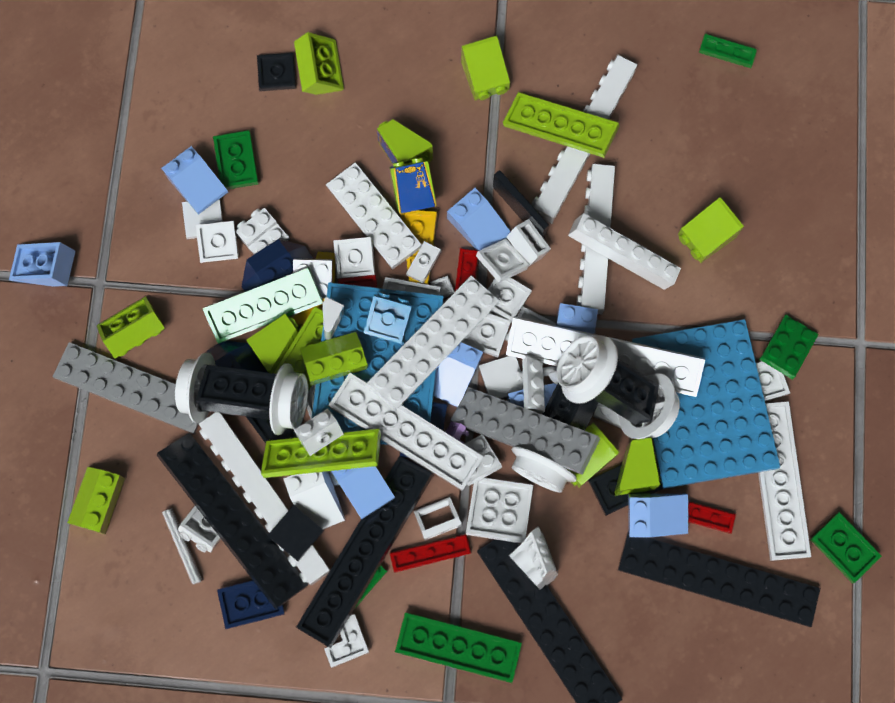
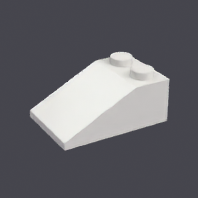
[284,471,346,529]

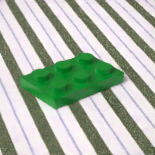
[213,130,259,190]
[759,315,819,380]
[810,512,882,584]

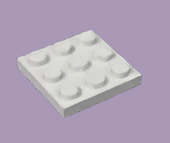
[466,478,533,543]

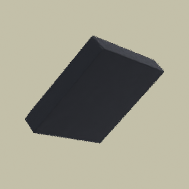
[257,53,296,91]
[267,505,324,562]

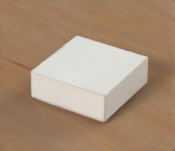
[430,276,455,298]

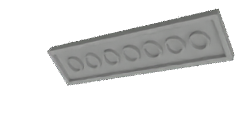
[52,342,199,434]
[450,387,600,475]

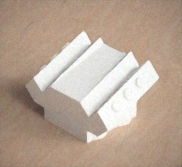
[509,527,558,589]

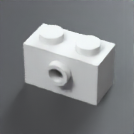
[507,219,551,267]
[294,408,344,456]

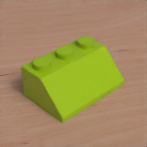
[294,32,344,95]
[96,296,165,358]
[300,332,368,386]
[67,467,125,534]

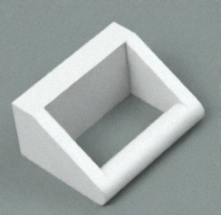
[322,297,344,340]
[413,497,462,540]

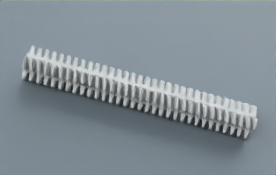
[162,509,202,584]

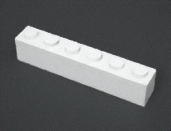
[568,213,681,290]

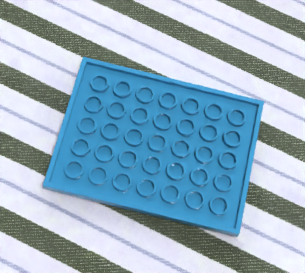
[312,282,443,445]
[632,320,780,489]

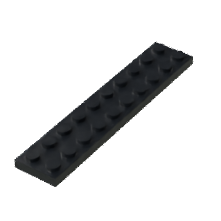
[157,433,309,609]
[296,456,434,649]
[617,532,820,627]
[477,539,623,703]

